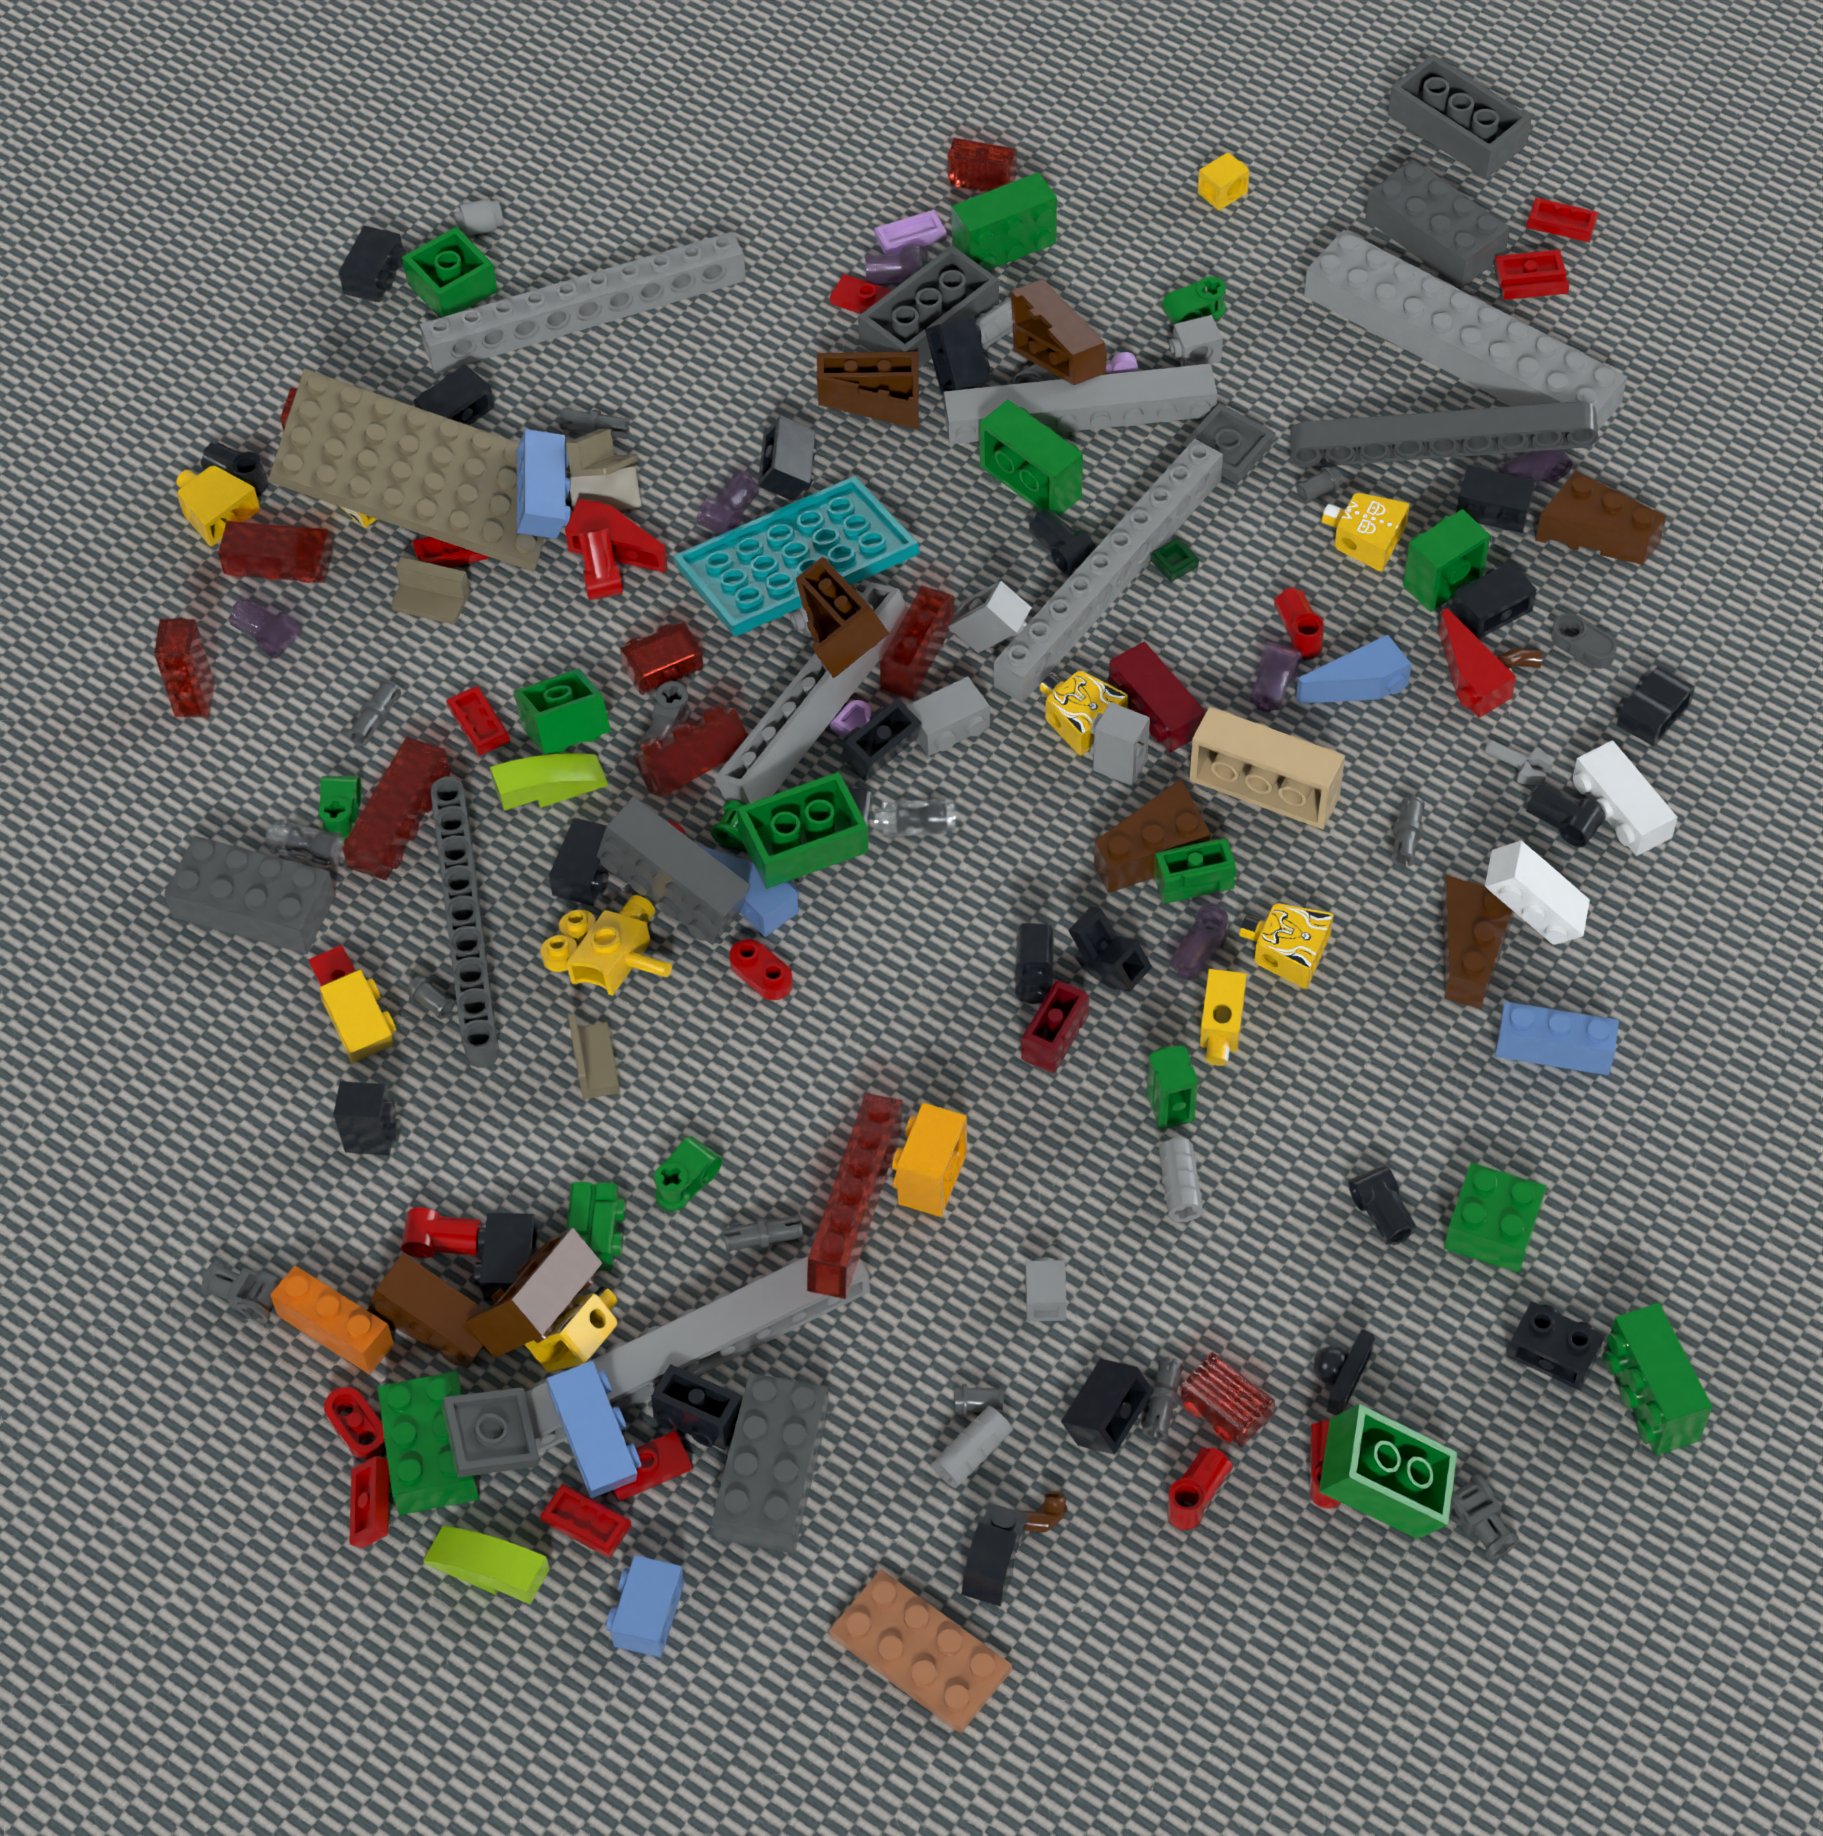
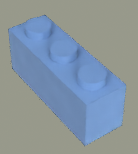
[516,429,570,539]
[1495,1002,1619,1076]
[547,1360,641,1498]

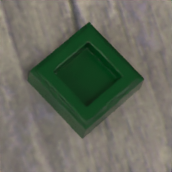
[1150,537,1199,582]

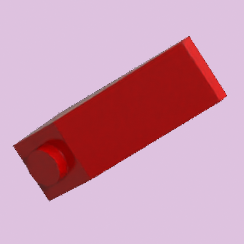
[565,499,668,573]
[1438,608,1516,718]

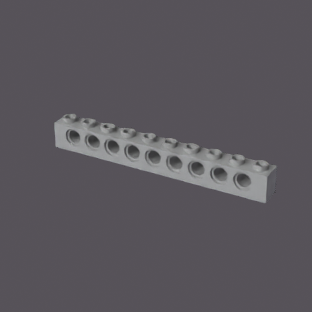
[420,231,746,374]
[994,439,1223,703]

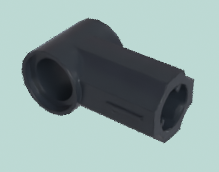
[200,442,269,496]
[1029,509,1096,574]
[1526,784,1606,847]
[1348,1165,1417,1245]

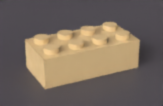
[1190,706,1345,830]

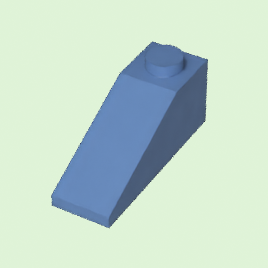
[1296,635,1412,704]
[699,845,799,937]

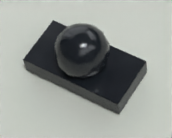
[1313,1329,1375,1416]

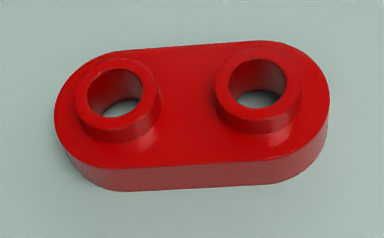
[729,939,793,1000]
[324,1387,386,1460]

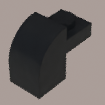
[1068,906,1152,992]
[961,1503,1029,1607]

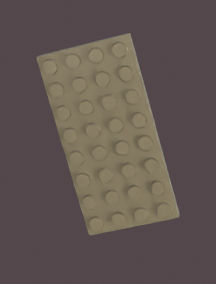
[268,369,544,572]

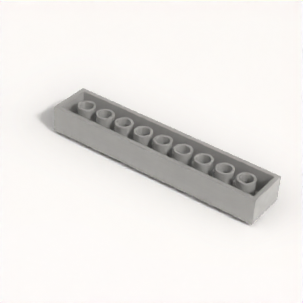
[1304,230,1627,431]

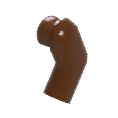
[1496,648,1542,673]

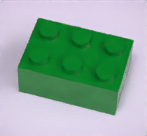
[951,172,1057,271]
[979,399,1083,516]
[737,772,868,889]
[1602,1302,1713,1456]
[377,1371,480,1516]
[1319,1404,1457,1539]

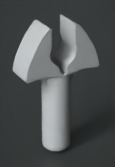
[1485,740,1553,785]

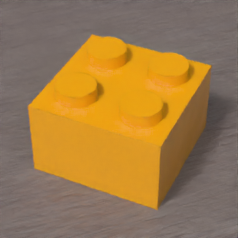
[892,1103,967,1218]

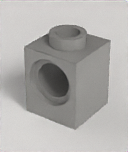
[1169,315,1223,367]
[1025,1257,1067,1321]

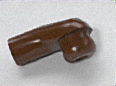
[1016,1491,1068,1533]

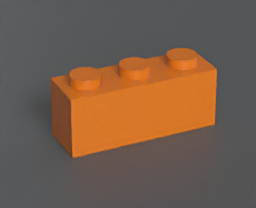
[270,1265,394,1375]

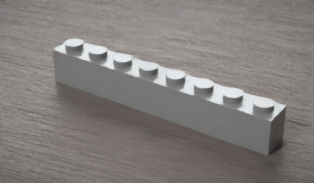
[944,364,1217,444]
[714,582,911,804]

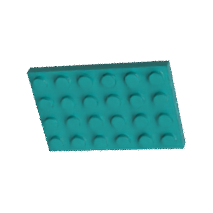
[673,476,920,637]

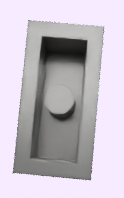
[947,581,1032,653]
[906,676,990,757]
[1090,702,1150,786]

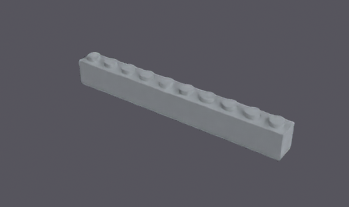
[524,1237,870,1454]

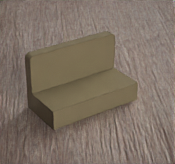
[566,429,638,477]
[567,464,641,511]
[391,557,470,624]
[568,1013,620,1100]

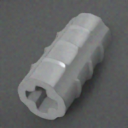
[975,299,1013,351]
[1159,1138,1203,1222]
[931,1406,1013,1488]

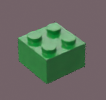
[402,227,498,318]
[1403,509,1491,612]
[513,668,611,755]
[1444,1162,1546,1273]

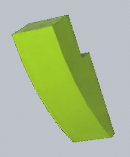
[490,753,608,811]
[423,1526,550,1605]

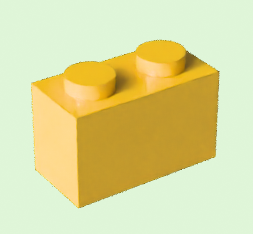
[319,970,396,1063]

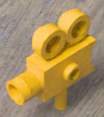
[540,895,672,996]

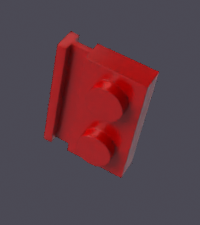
[1494,250,1570,300]

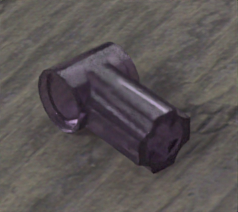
[865,244,929,284]
[1499,449,1573,483]
[697,472,759,535]
[228,599,302,658]
[1250,642,1303,713]
[1170,904,1229,980]

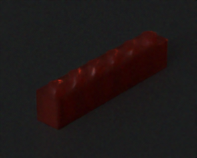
[807,1093,903,1299]

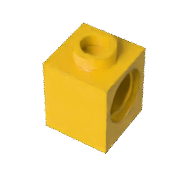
[1198,152,1250,211]

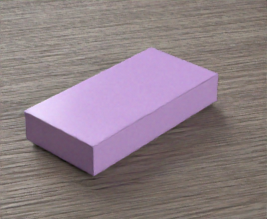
[874,210,947,258]

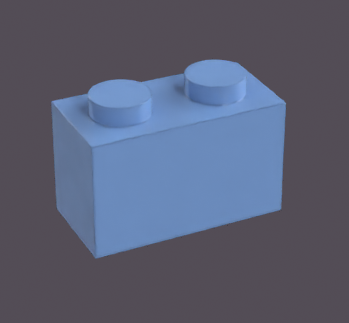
[606,1555,685,1658]

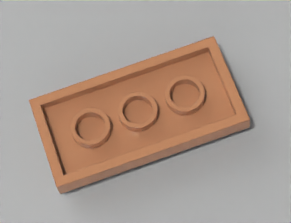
[829,1569,1012,1734]

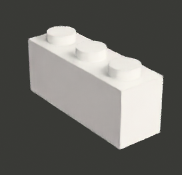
[1572,740,1678,856]
[1485,840,1590,945]

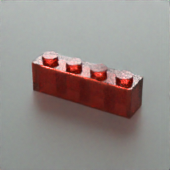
[342,737,451,881]

